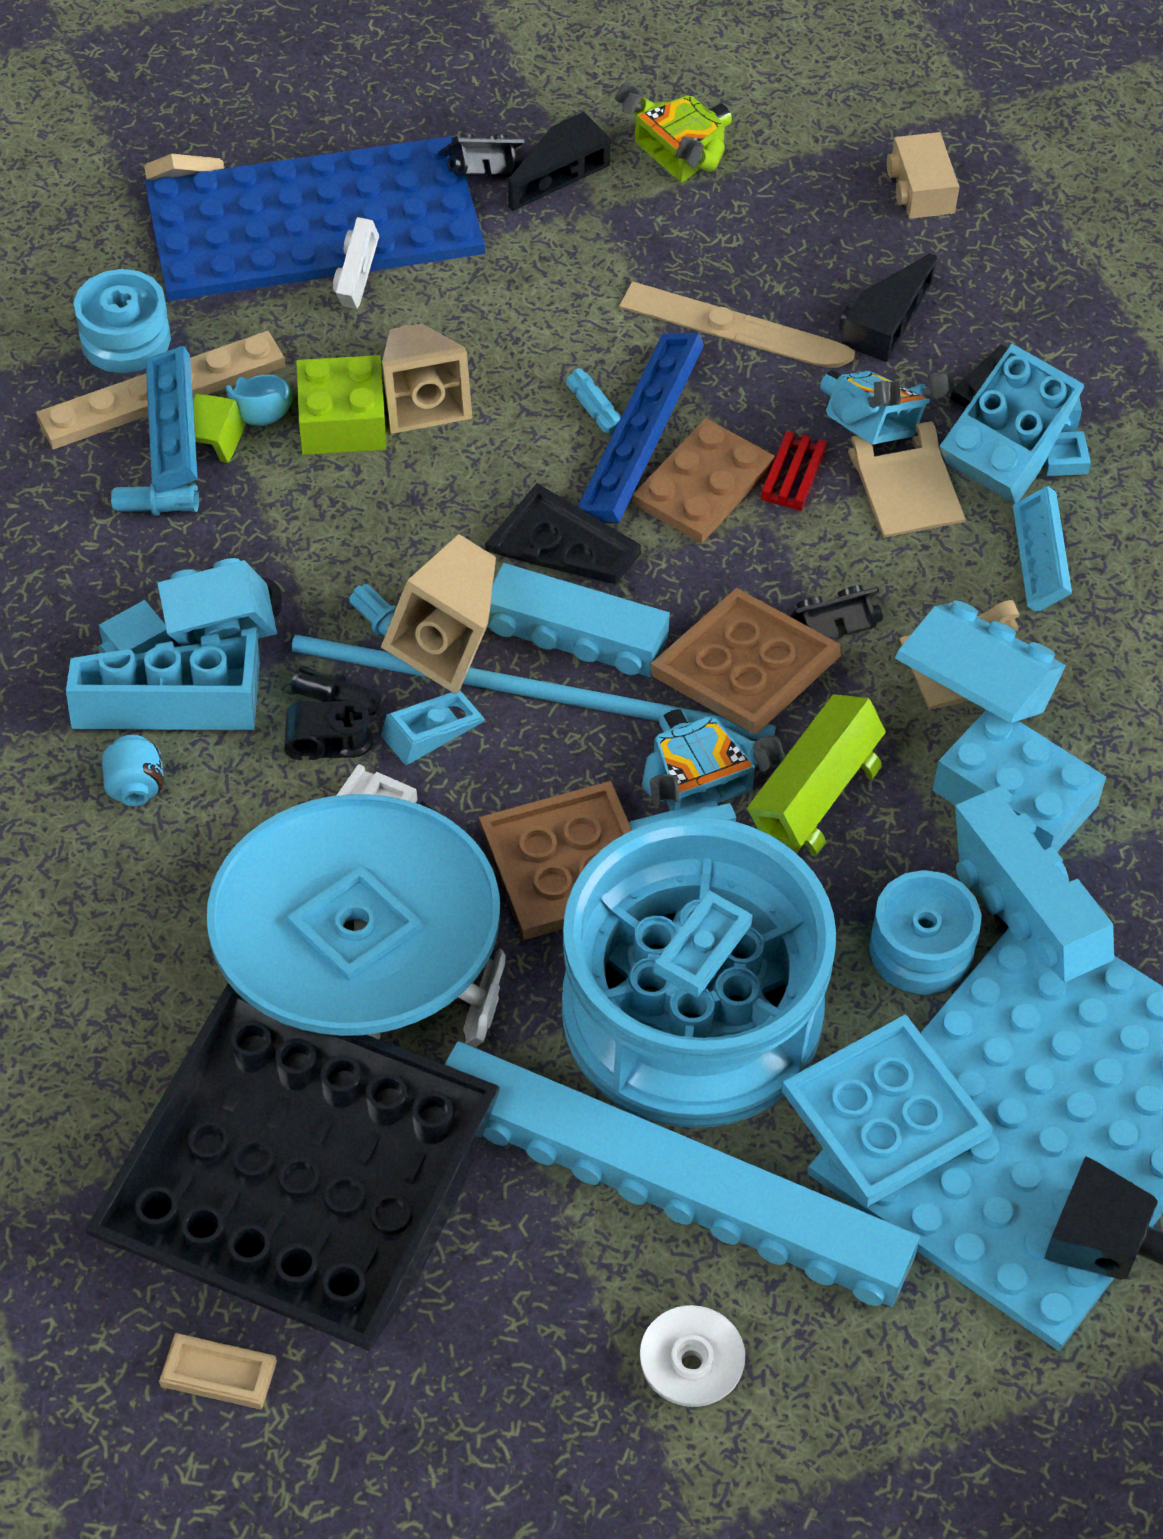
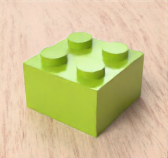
[296,355,387,455]

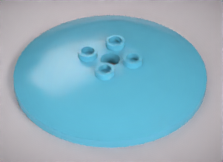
[206,794,500,1036]

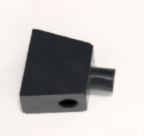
[1044,1156,1163,1280]

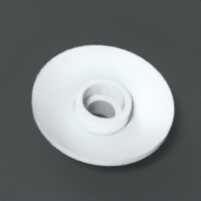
[640,1305,745,1407]

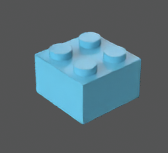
[157,558,277,646]

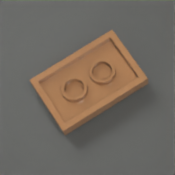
[632,418,775,543]

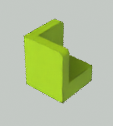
[193,393,246,463]

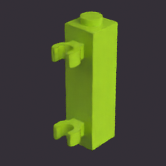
[747,694,886,856]

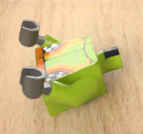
[614,82,732,183]

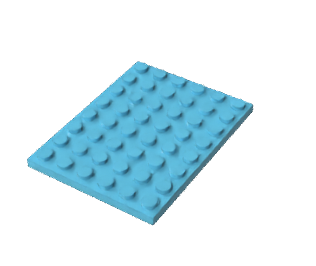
[807,928,1163,1351]

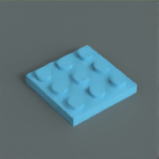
[781,1014,993,1208]

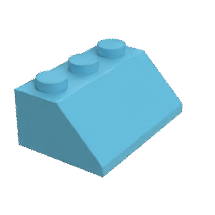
[895,600,1066,723]

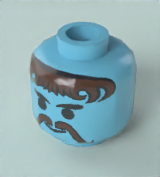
[102,735,164,806]

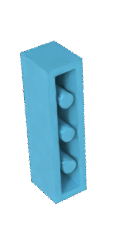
[487,563,670,677]

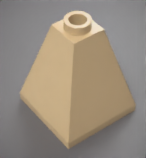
[382,323,472,434]

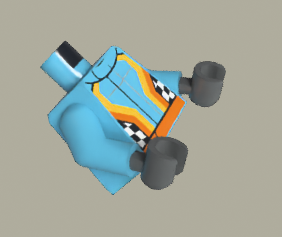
[820,370,955,444]
[642,709,785,811]

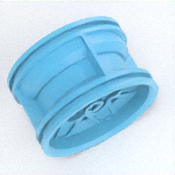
[562,817,836,1128]

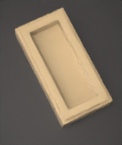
[159,1333,277,1410]

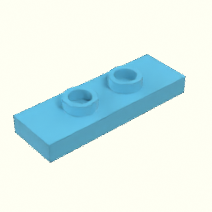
[1013,486,1072,611]

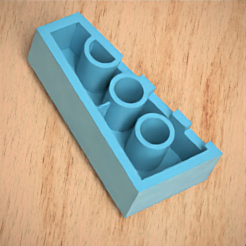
[66,627,260,730]
[955,784,1114,982]

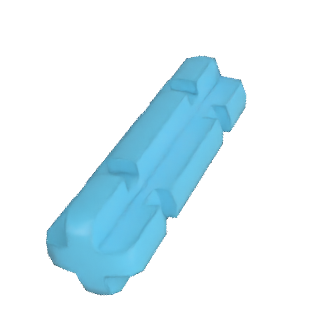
[566,368,621,436]

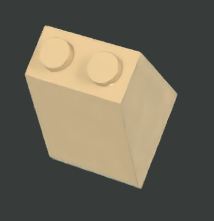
[381,534,496,695]

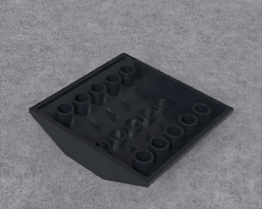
[85,983,500,1351]

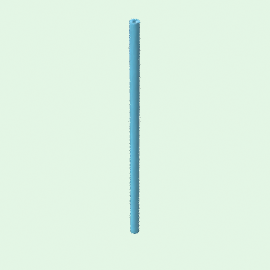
[292,634,776,740]

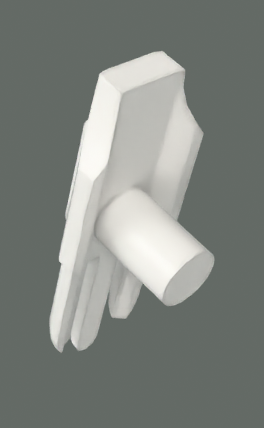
[458,948,506,1048]

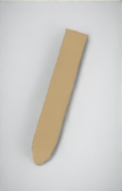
[619,281,855,368]

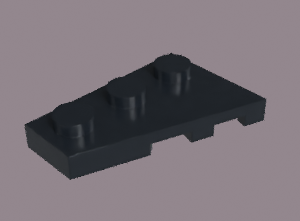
[485,483,642,584]

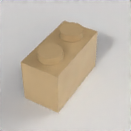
[887,132,959,219]

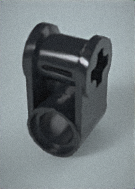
[284,700,373,760]

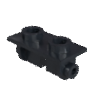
[438,133,524,177]
[789,585,883,639]

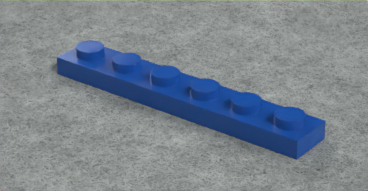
[578,333,704,523]

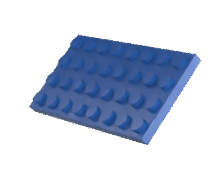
[145,136,485,301]

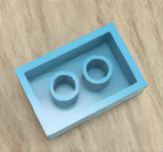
[932,710,1106,852]

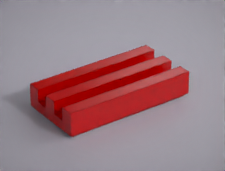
[761,431,827,511]

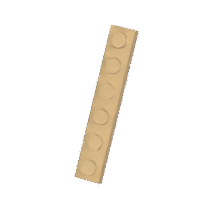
[36,331,286,449]

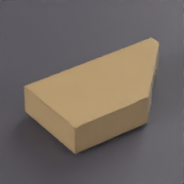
[144,154,224,180]

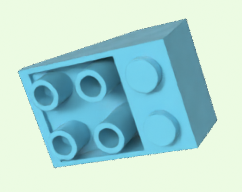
[939,344,1084,504]

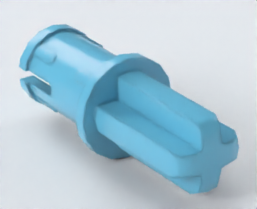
[111,484,199,516]
[349,584,397,636]

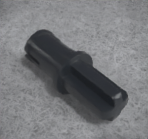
[291,665,381,716]

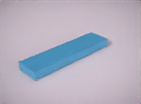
[146,346,198,493]

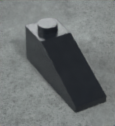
[508,112,611,211]
[839,253,937,362]

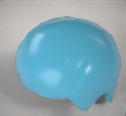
[226,375,293,426]

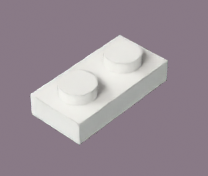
[333,217,379,309]

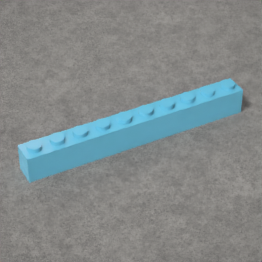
[444,1041,920,1308]

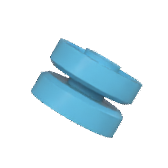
[73,269,171,373]
[869,870,982,995]

